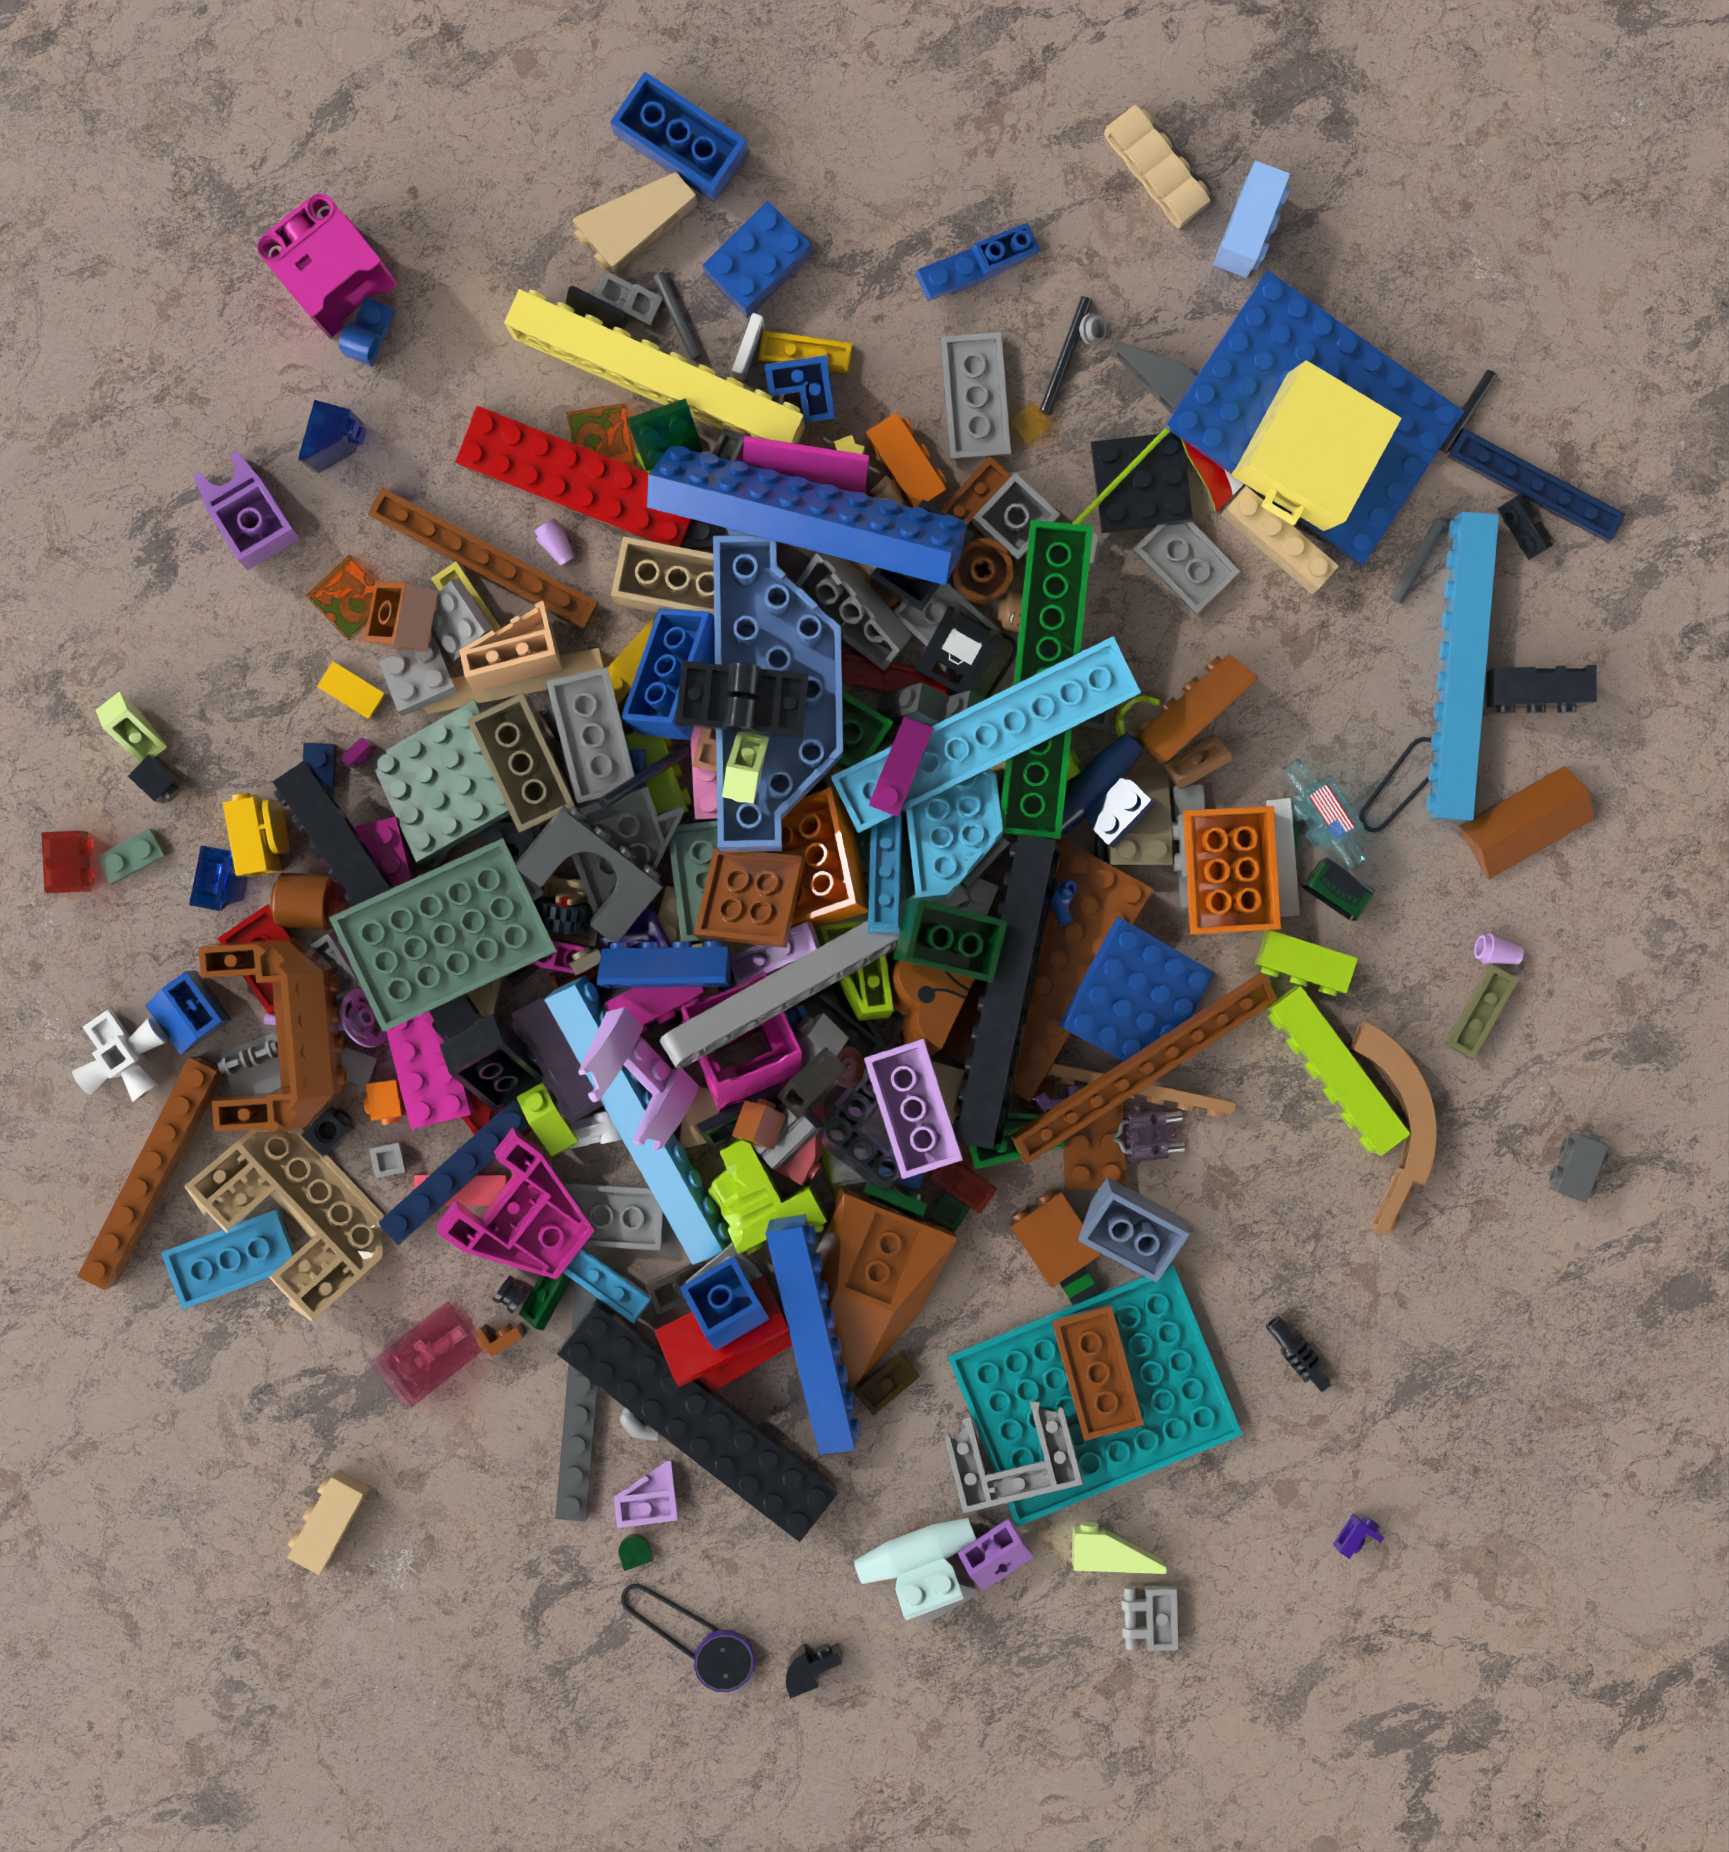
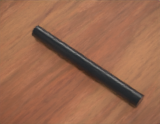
[1039,296,1092,415]
[598,743,691,809]

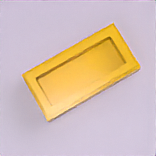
[317,661,386,720]

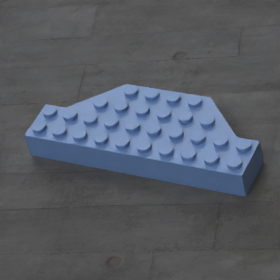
[713,535,843,852]

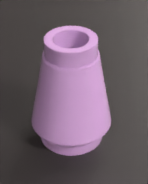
[534,518,575,566]
[1474,934,1524,965]

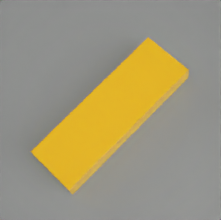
[758,330,853,376]

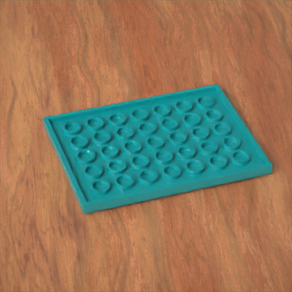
[947,1264,1243,1527]

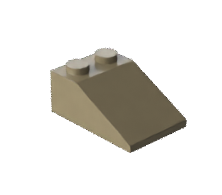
[1107,774,1173,866]

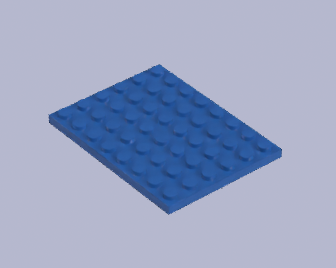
[1164,270,1464,565]

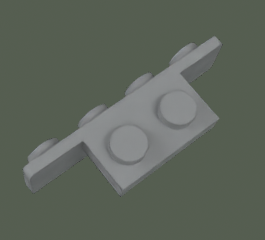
[1172,785,1205,908]

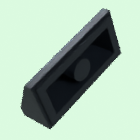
[566,285,628,330]

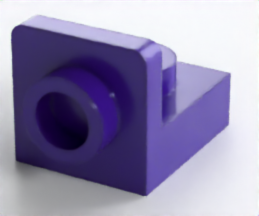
[1333,1514,1384,1559]

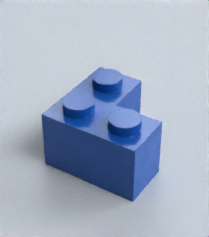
[765,355,837,423]

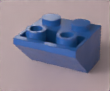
[146,970,232,1055]

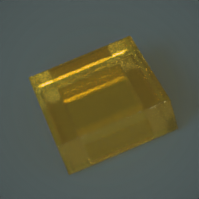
[1009,402,1052,446]

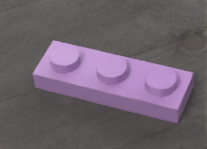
[731,922,821,986]

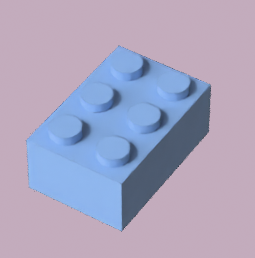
[1213,160,1291,278]

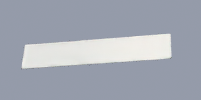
[1266,798,1300,917]

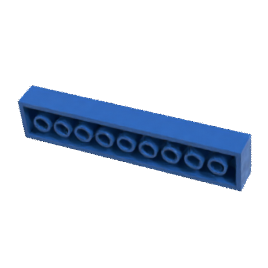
[647,445,967,585]

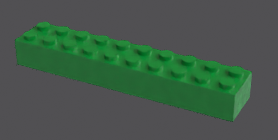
[1001,520,1093,839]

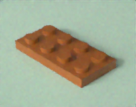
[1051,1304,1144,1441]

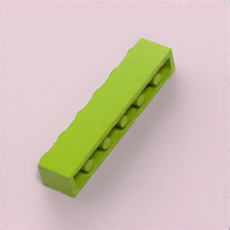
[1267,985,1411,1156]

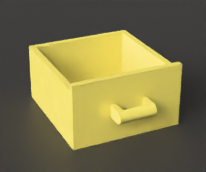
[1231,360,1402,531]

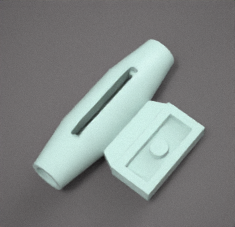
[854,1518,977,1620]

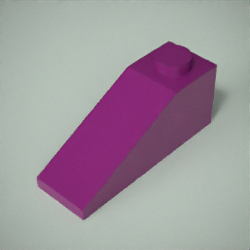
[868,717,934,817]

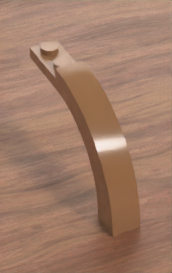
[1347,1021,1437,1236]

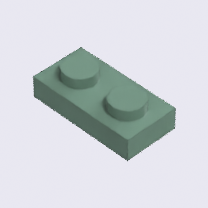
[96,829,167,884]

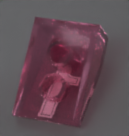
[368,1301,482,1409]

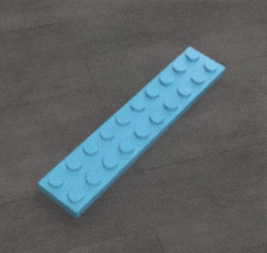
[831,636,1141,833]

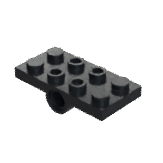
[675,661,809,738]

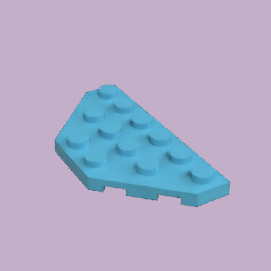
[897,725,1003,901]

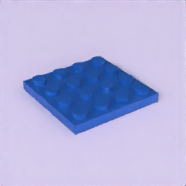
[1058,917,1215,1061]

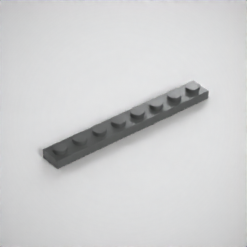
[555,1282,605,1522]

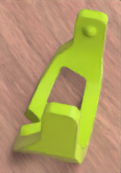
[1114,695,1161,754]

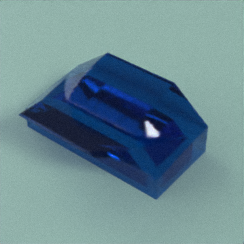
[189,845,248,911]

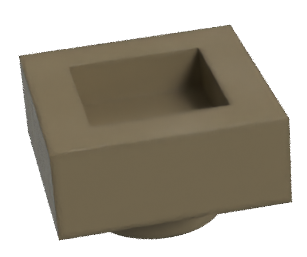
[569,946,601,975]

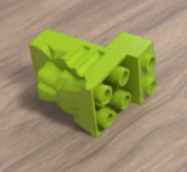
[708,1138,828,1255]

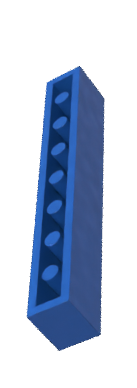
[765,1214,861,1455]

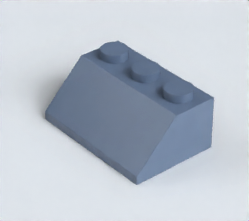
[1078,1177,1190,1283]

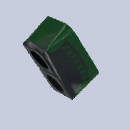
[1301,857,1375,921]

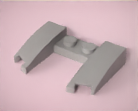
[944,1401,1084,1513]

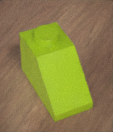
[516,1082,580,1157]

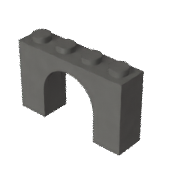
[516,805,662,943]

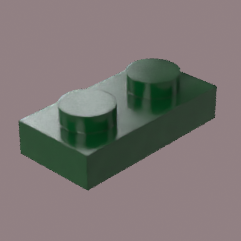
[519,1272,572,1331]

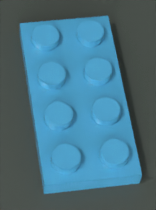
[161,1209,295,1310]

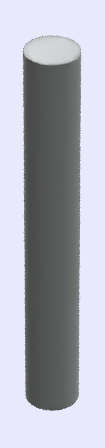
[653,272,702,361]
[1390,518,1446,603]

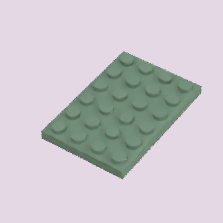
[329,838,557,1032]

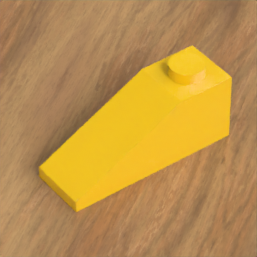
[608,619,654,710]

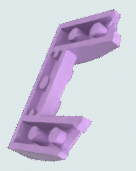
[578,1007,699,1151]

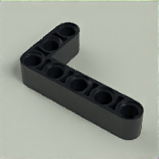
[821,1029,905,1191]

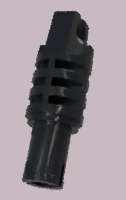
[1266,1316,1331,1392]

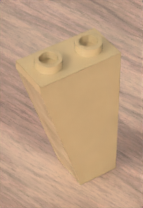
[572,172,698,275]

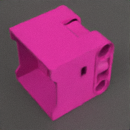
[257,193,398,340]
[681,973,802,1112]

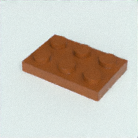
[1061,1098,1127,1190]

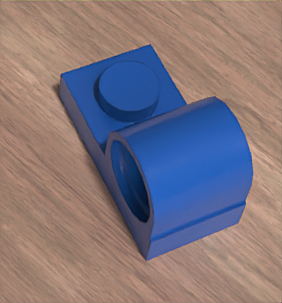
[339,296,396,367]

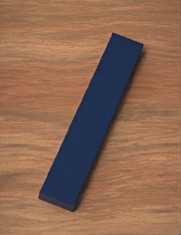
[1448,428,1625,542]

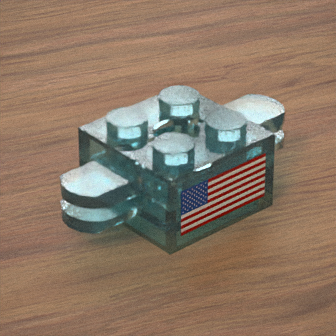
[1281,758,1365,871]

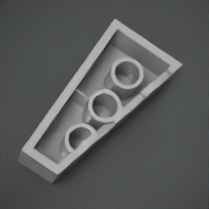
[795,552,912,671]

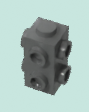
[1549,1130,1608,1203]

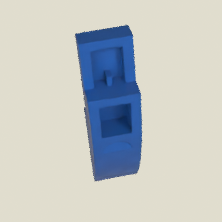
[915,222,1040,301]

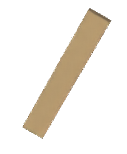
[425,648,604,715]

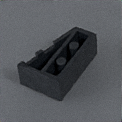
[1487,665,1597,713]
[794,981,885,1068]

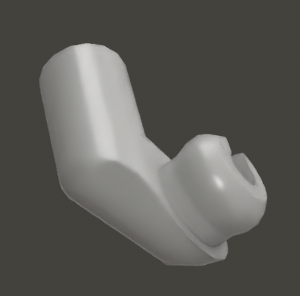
[620,1407,659,1441]

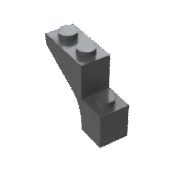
[879,682,986,727]

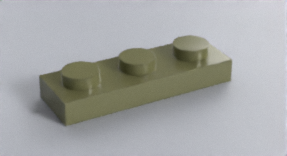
[1445,964,1519,1059]

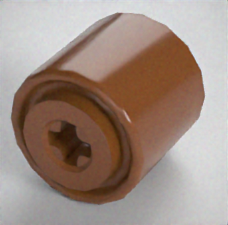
[271,872,335,931]

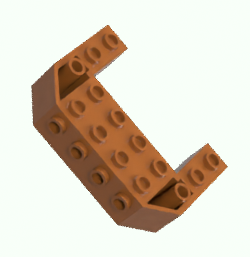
[198,938,347,1132]

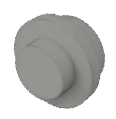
[1079,313,1107,345]

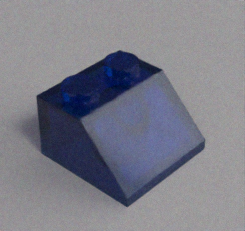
[298,400,366,473]

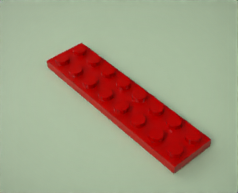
[455,405,693,548]

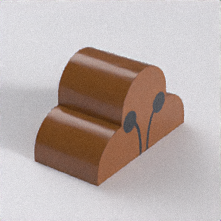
[888,960,974,1056]

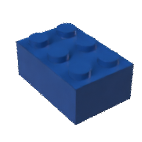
[702,201,812,318]

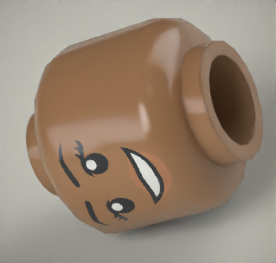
[997,591,1023,633]

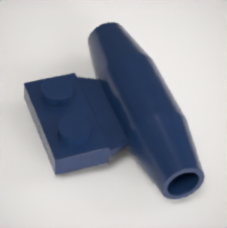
[1061,732,1156,848]

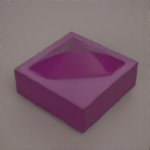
[341,738,376,769]

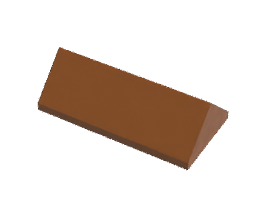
[1458,766,1595,879]

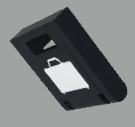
[913,605,1003,694]

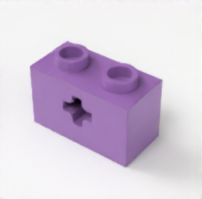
[957,1519,1034,1591]

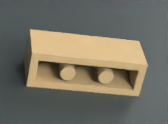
[287,1470,370,1575]

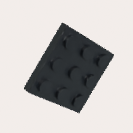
[1090,432,1193,533]

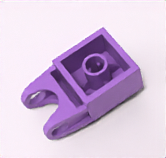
[193,450,300,571]

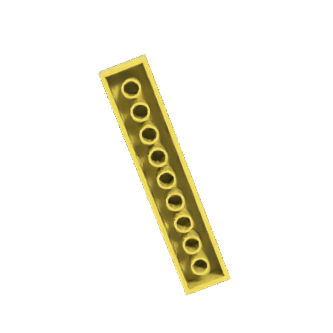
[504,289,805,444]

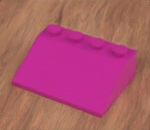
[743,436,869,494]

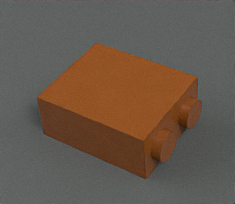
[1009,1189,1102,1288]

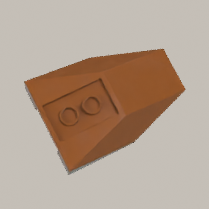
[815,1187,958,1388]

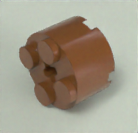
[951,538,1014,605]

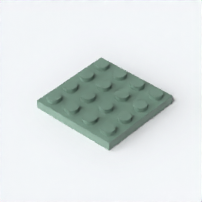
[370,700,510,865]

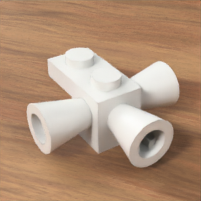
[72,1009,168,1103]

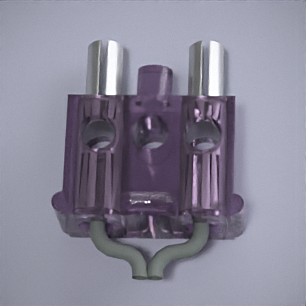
[1113,1108,1185,1165]

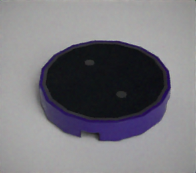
[694,1630,754,1692]

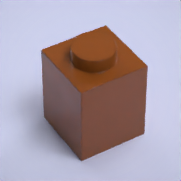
[732,1099,786,1150]

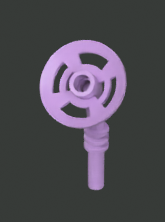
[264,988,388,1047]

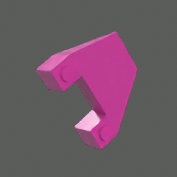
[436,1128,595,1279]

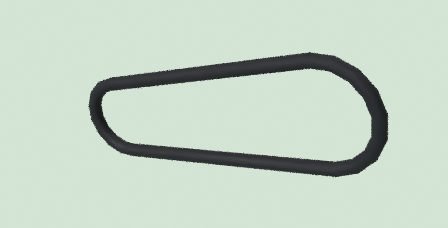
[1359,737,1431,833]
[621,1584,718,1659]

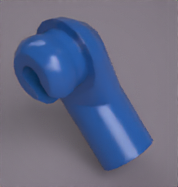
[1050,880,1077,927]

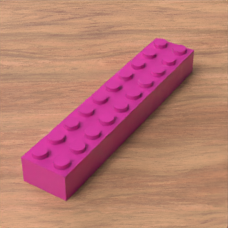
[354,816,476,1130]

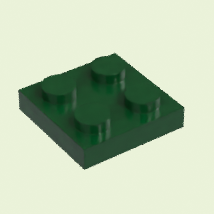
[627,398,704,471]
[862,1182,928,1219]

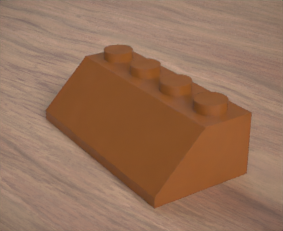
[1136,654,1259,766]

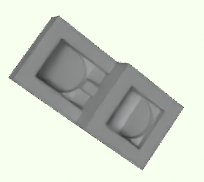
[593,271,663,326]

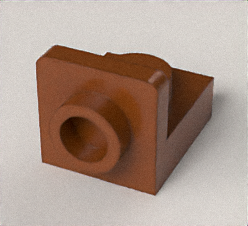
[476,1323,527,1357]

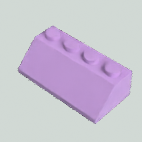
[864,1039,963,1179]

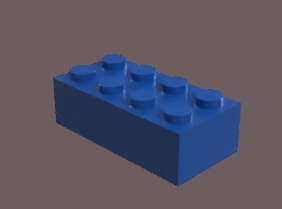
[610,71,749,203]
[621,608,715,740]

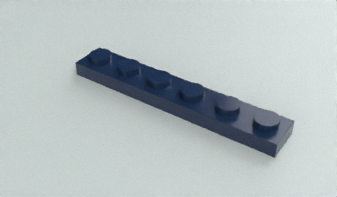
[378,1099,530,1245]

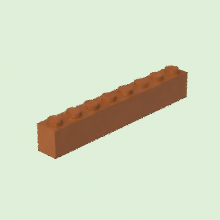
[77,1055,225,1290]

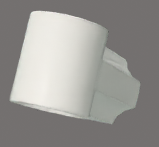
[569,1111,622,1149]

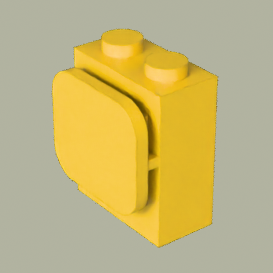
[223,793,290,877]

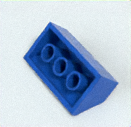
[597,941,731,989]

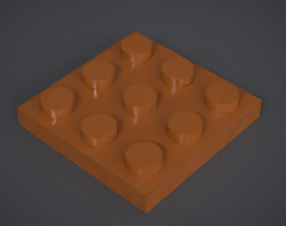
[694,848,805,948]

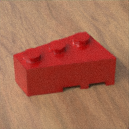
[698,1332,792,1392]

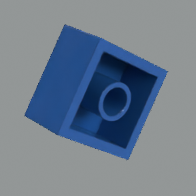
[679,1256,770,1351]

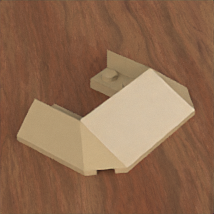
[185,1128,384,1322]

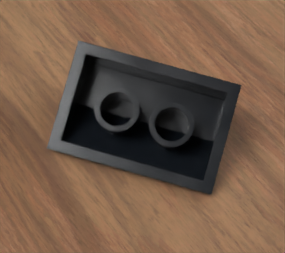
[871,499,975,611]

